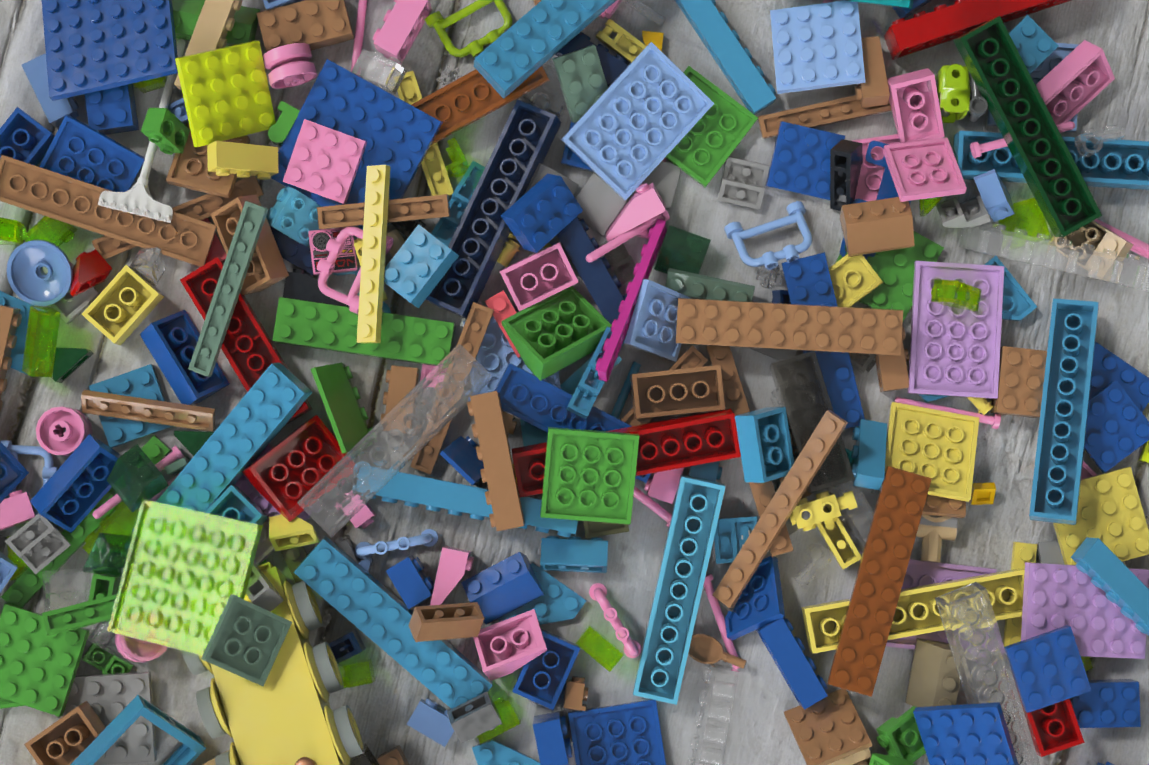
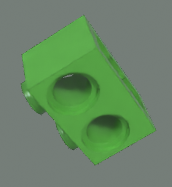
[141,108,190,155]

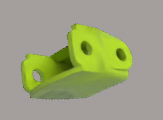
[935,64,970,123]

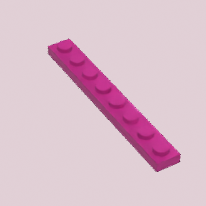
[595,219,667,382]

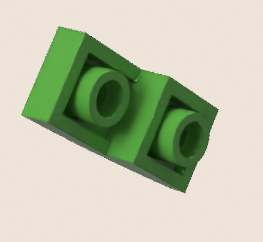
[82,639,133,674]

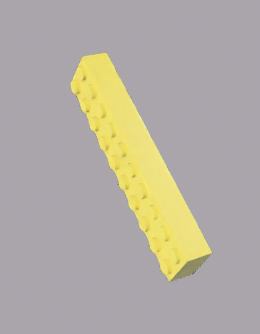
[801,568,1025,654]

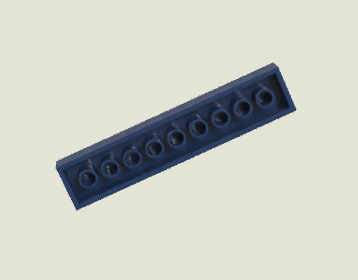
[425,99,561,319]

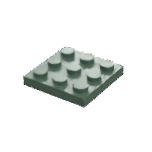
[201,594,292,686]

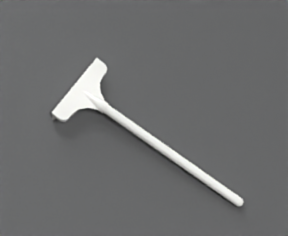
[98,39,186,223]

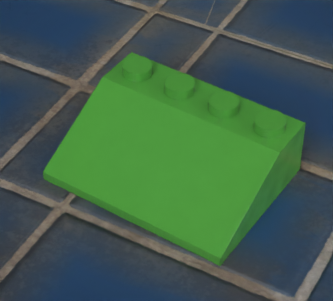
[501,286,612,381]
[311,362,376,455]

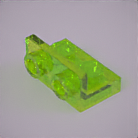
[445,137,469,178]

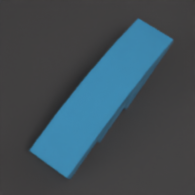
[431,161,485,247]
[566,326,626,419]

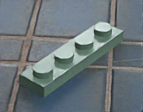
[665,268,755,302]

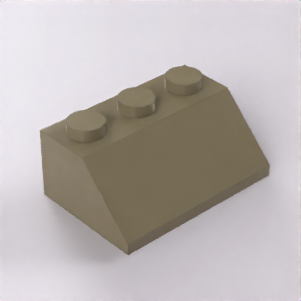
[905,638,966,707]

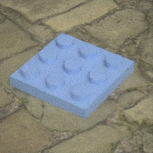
[624,279,693,362]

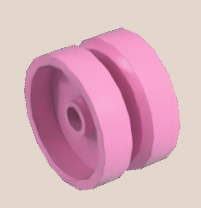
[263,43,318,89]
[36,407,93,456]
[115,612,170,663]

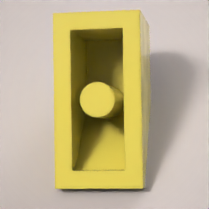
[269,514,319,551]

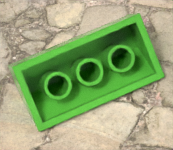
[172,0,261,47]

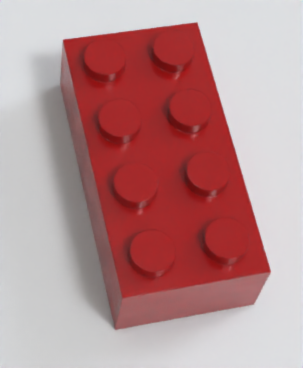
[1006,666,1085,757]

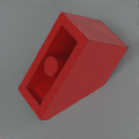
[70,249,112,297]

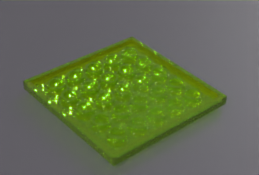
[107,499,263,656]

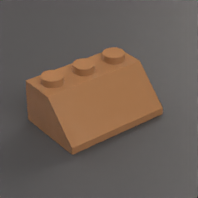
[840,197,915,257]

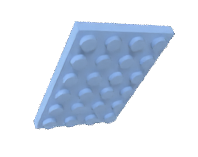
[561,42,714,200]

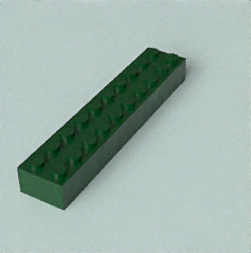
[953,16,1102,237]

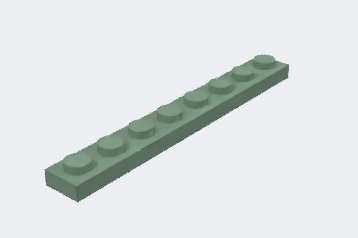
[188,201,269,377]

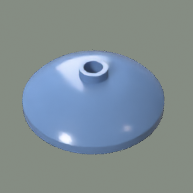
[7,240,73,306]

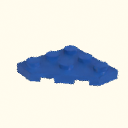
[725,556,785,641]

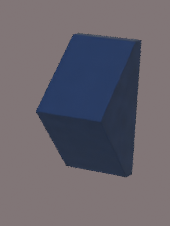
[329,629,366,664]

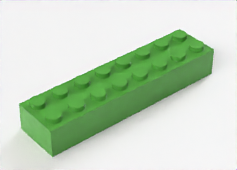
[272,297,456,368]

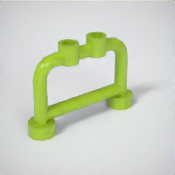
[425,0,513,58]

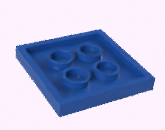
[766,121,845,200]
[1084,380,1149,473]
[1004,625,1092,713]

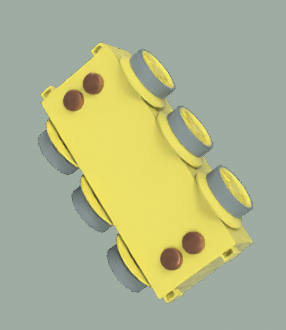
[177,562,365,765]

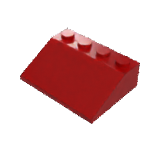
[242,415,357,522]

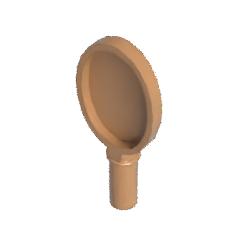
[688,634,747,669]

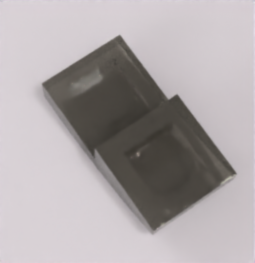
[599,236,635,285]

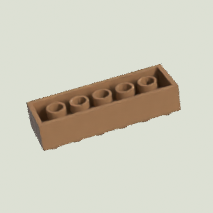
[467,391,525,531]

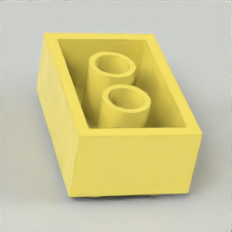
[81,265,165,346]

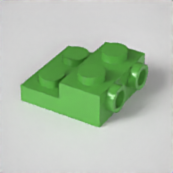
[876,706,926,763]

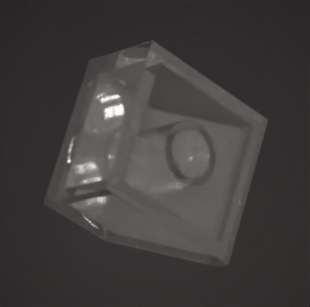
[42,567,91,612]

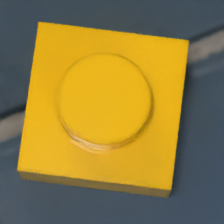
[970,482,996,505]

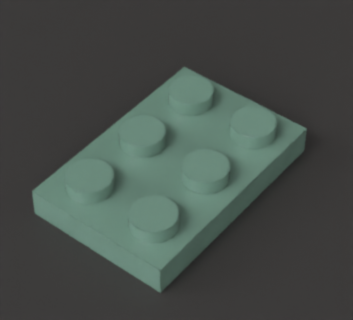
[552,45,608,123]

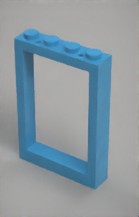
[70,695,206,765]

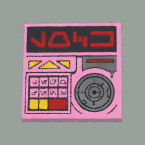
[308,227,357,275]

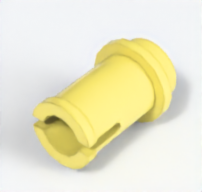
[497,239,520,267]
[966,397,994,415]

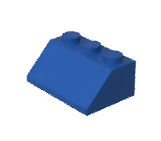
[461,552,545,625]

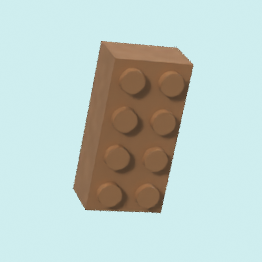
[256,0,354,53]
[211,194,289,295]
[630,365,725,419]

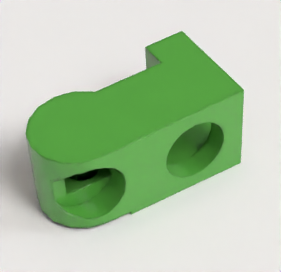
[268,101,300,146]

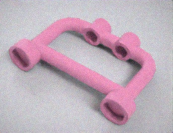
[317,226,393,314]
[589,583,641,658]

